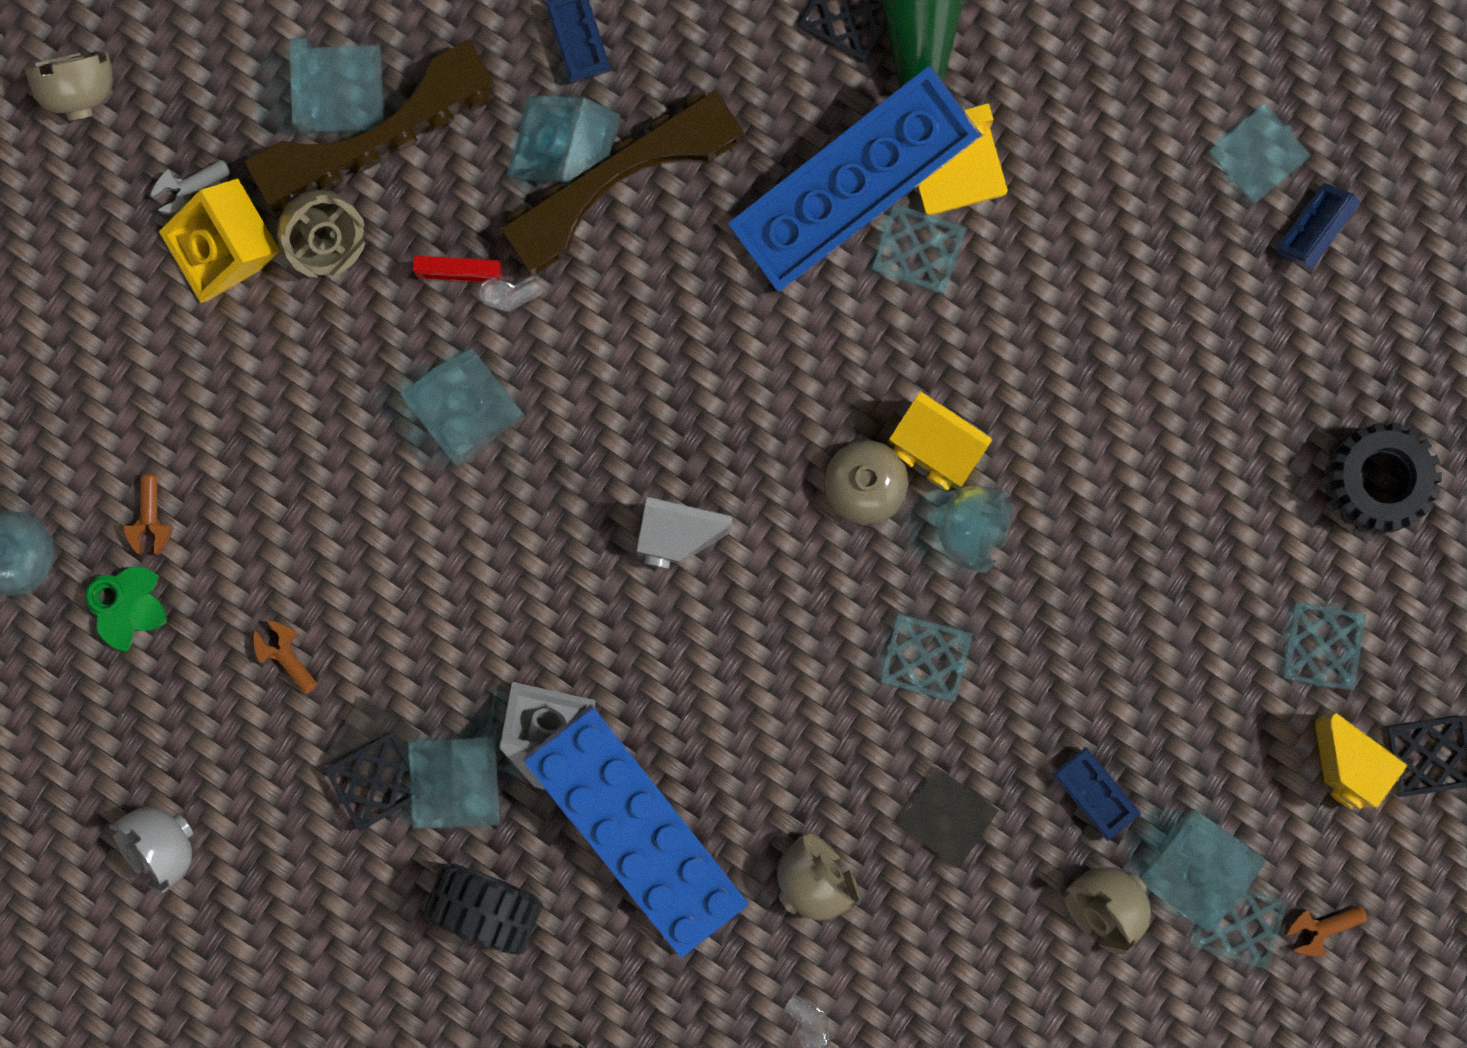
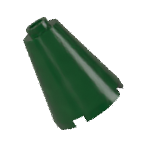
[881,0,964,89]

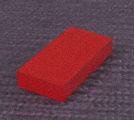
[413,255,503,284]

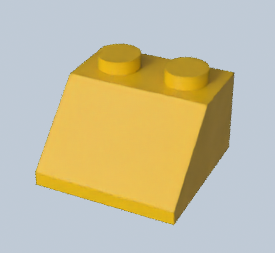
[159,179,280,303]
[888,391,993,491]
[1315,713,1408,810]

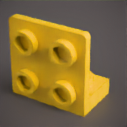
[918,103,1008,216]

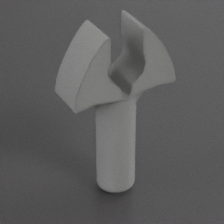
[151,160,229,216]

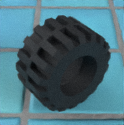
[1324,422,1442,534]
[422,863,543,955]

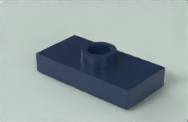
[545,0,611,84]
[1275,182,1361,270]
[1052,747,1141,841]

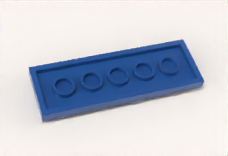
[728,66,983,292]
[522,704,749,958]

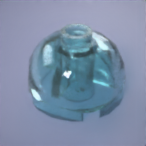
[935,485,1013,573]
[0,510,56,596]

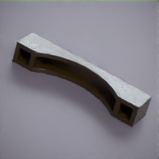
[245,39,497,213]
[502,90,744,278]

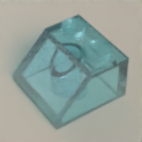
[400,348,524,467]
[408,737,500,829]
[1140,809,1267,933]

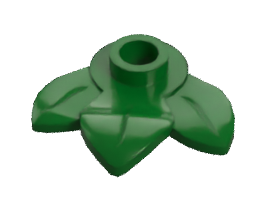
[85,566,167,652]

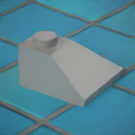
[637,497,733,569]
[500,682,596,789]

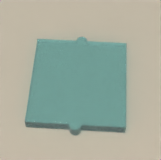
[1208,104,1311,204]

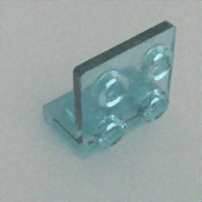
[290,38,384,134]

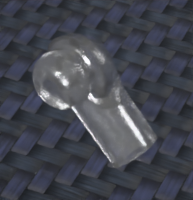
[479,276,543,312]
[782,993,830,1048]

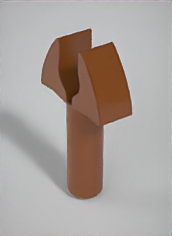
[123,473,173,555]
[254,621,317,694]
[1284,906,1367,956]

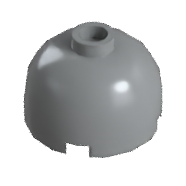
[110,806,193,895]

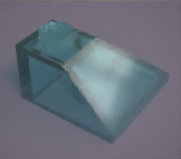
[507,96,621,182]

